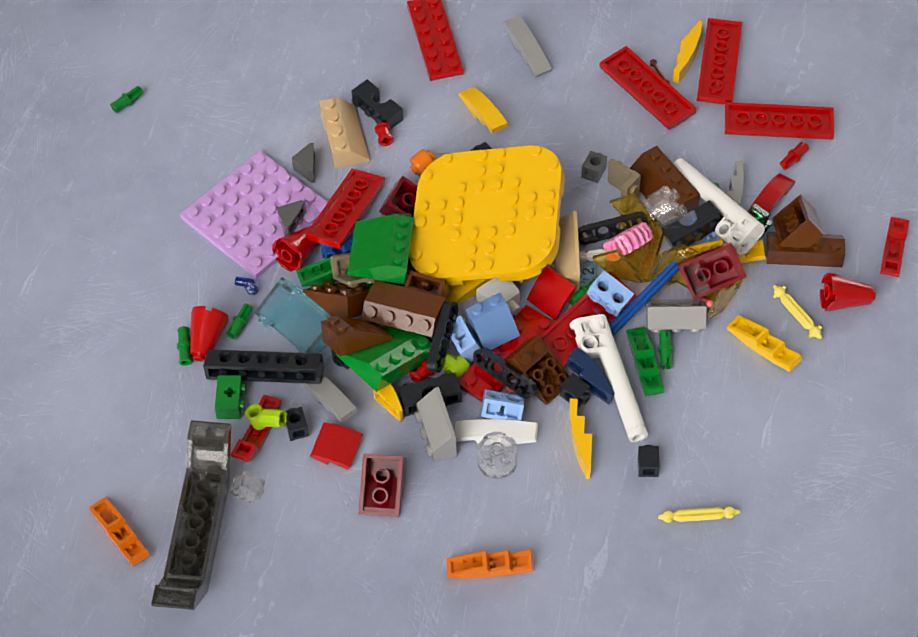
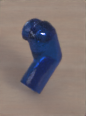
[235,277,258,296]

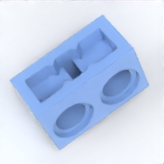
[587,270,634,317]
[451,315,483,363]
[481,390,524,421]

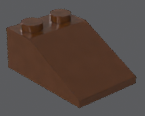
[321,316,393,357]

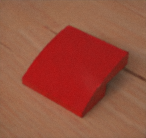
[526,265,577,320]
[309,422,363,470]

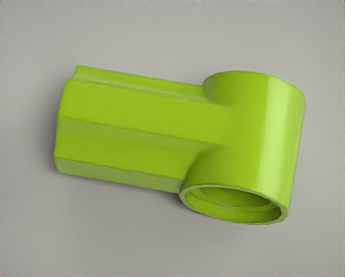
[442,351,470,380]
[245,404,287,430]

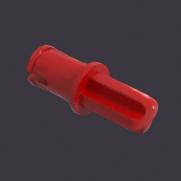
[780,142,809,170]

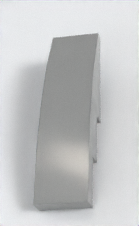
[503,15,552,78]
[725,161,744,206]
[301,375,357,423]

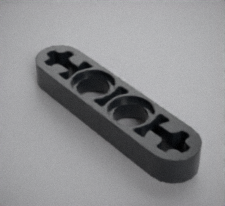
[578,211,648,245]
[426,301,459,373]
[473,348,538,398]

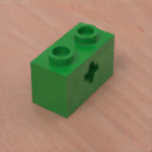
[215,375,246,419]

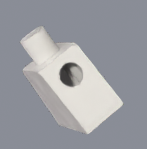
[476,278,521,316]

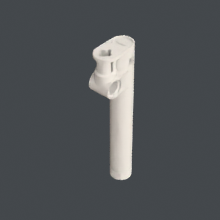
[673,158,765,255]
[570,314,648,442]

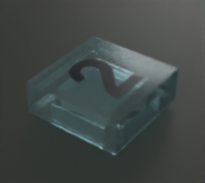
[579,263,598,283]

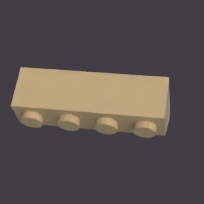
[319,97,370,168]
[551,211,580,293]

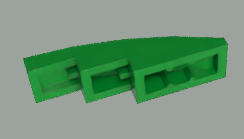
[296,257,337,287]
[626,327,664,396]

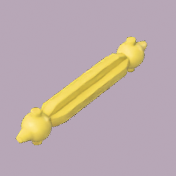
[773,284,822,339]
[658,506,740,523]

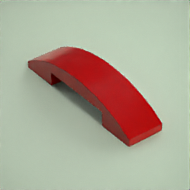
[748,173,795,224]
[880,217,910,277]
[230,394,282,462]

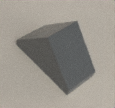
[292,143,315,183]
[276,200,306,236]

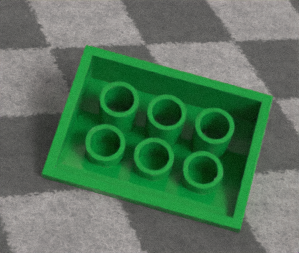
[347,214,414,285]
[336,325,432,392]

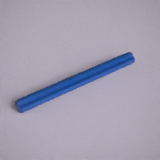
[609,261,680,336]

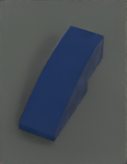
[565,347,614,405]

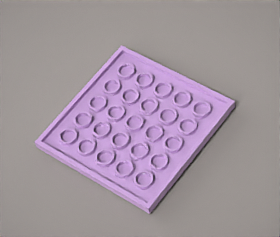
[180,150,328,279]

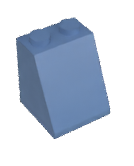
[465,293,520,350]

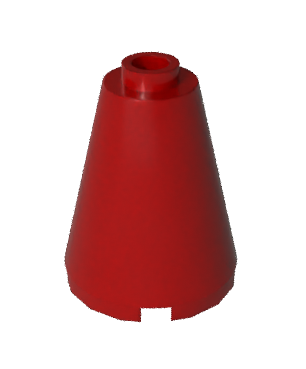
[272,226,319,272]
[819,273,876,311]
[190,306,229,362]

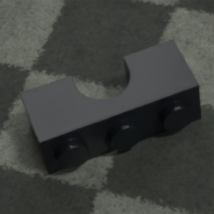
[351,79,404,129]
[661,200,722,253]
[398,373,462,417]

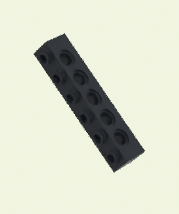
[203,349,325,384]

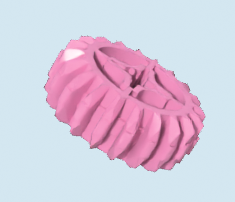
[603,222,653,260]

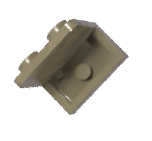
[608,159,641,212]
[330,252,375,287]

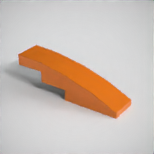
[88,497,150,567]
[447,549,534,579]

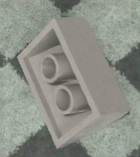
[645,299,706,333]
[414,387,457,463]

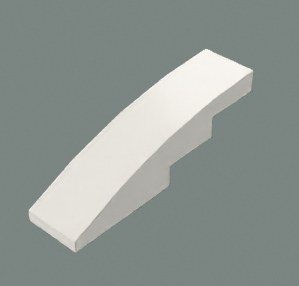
[454,419,538,446]

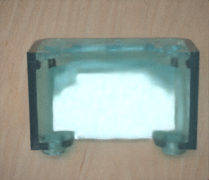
[254,277,331,353]

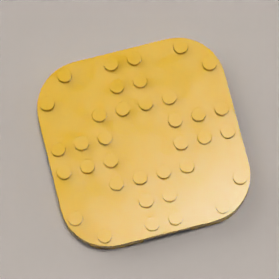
[409,145,565,286]

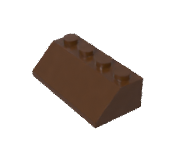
[630,146,700,224]
[772,194,824,248]
[766,232,846,267]
[361,280,447,337]

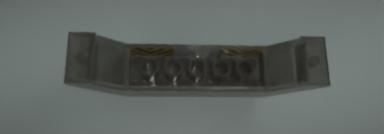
[151,420,231,610]

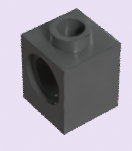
[581,151,607,183]

